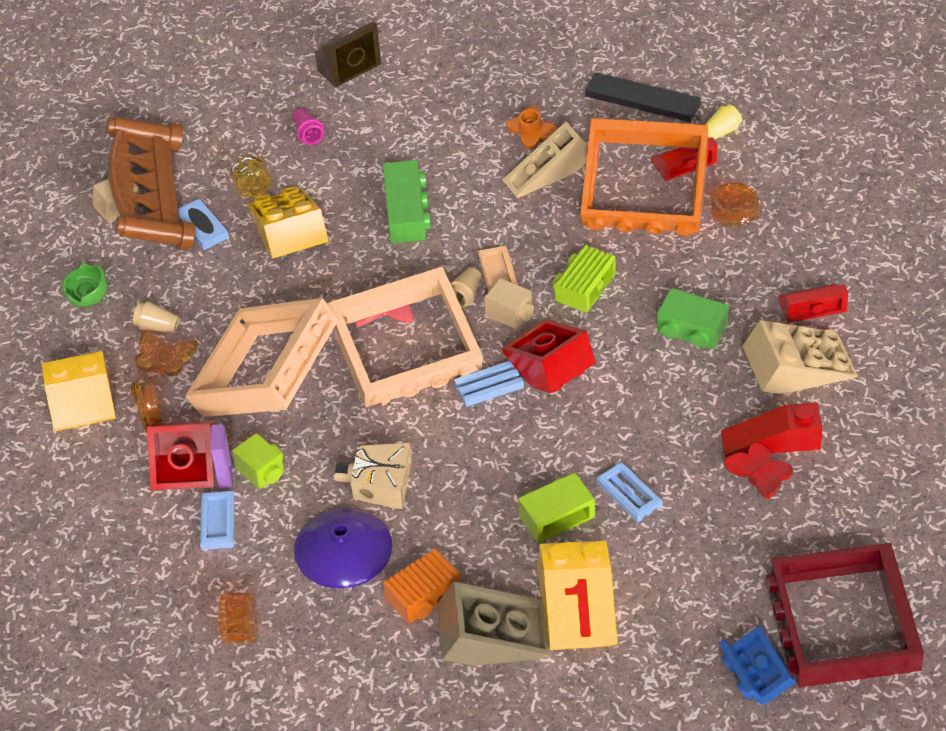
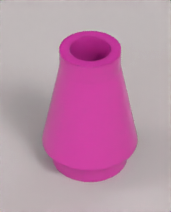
[292,109,324,145]

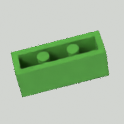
[383,160,431,243]

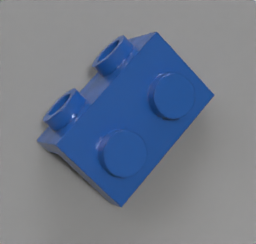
[719,625,796,705]

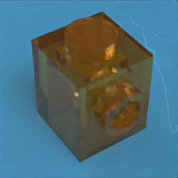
[218,593,258,643]

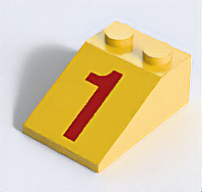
[537,541,617,650]

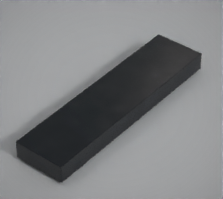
[585,72,701,122]

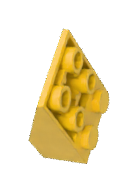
[247,186,329,259]

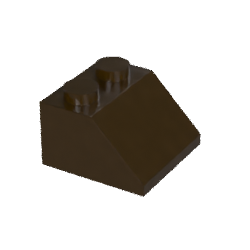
[315,21,381,88]

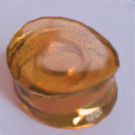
[710,183,762,226]
[130,377,163,432]

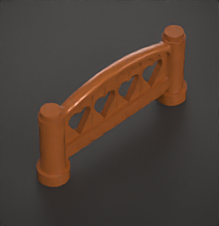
[105,116,195,251]

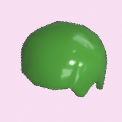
[62,263,108,308]

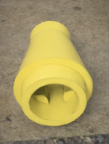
[705,104,742,139]

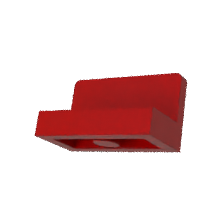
[651,137,718,181]
[778,284,848,323]

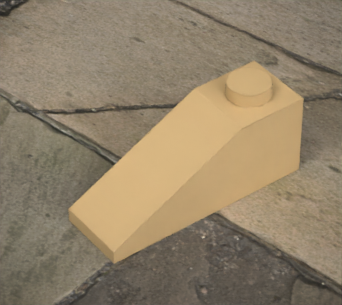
[502,121,588,198]

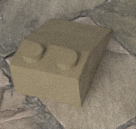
[437,581,552,666]

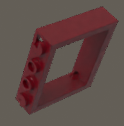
[765,543,924,688]

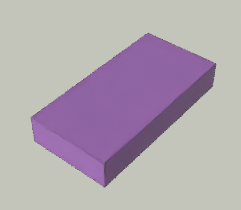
[211,424,232,489]

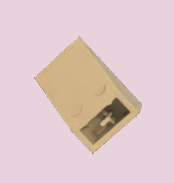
[742,320,858,394]

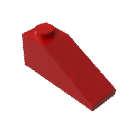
[721,402,822,457]

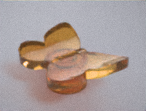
[134,331,198,376]

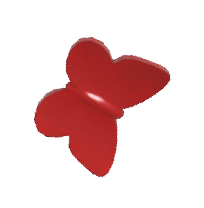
[724,443,793,499]

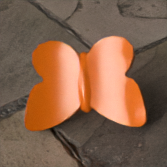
[505,104,559,148]

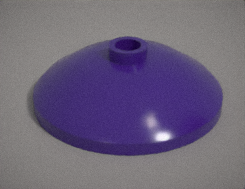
[294,508,392,589]

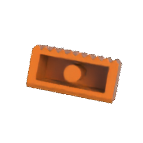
[383,548,462,624]

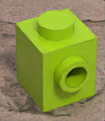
[232,433,284,490]

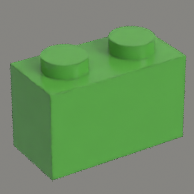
[657,288,729,349]

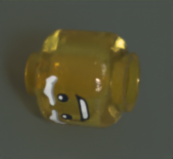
[231,156,271,199]

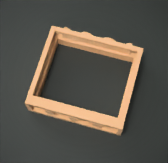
[327,267,482,408]
[185,298,338,417]

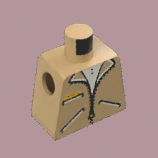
[335,443,412,509]

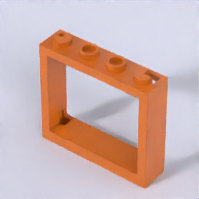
[581,118,709,236]

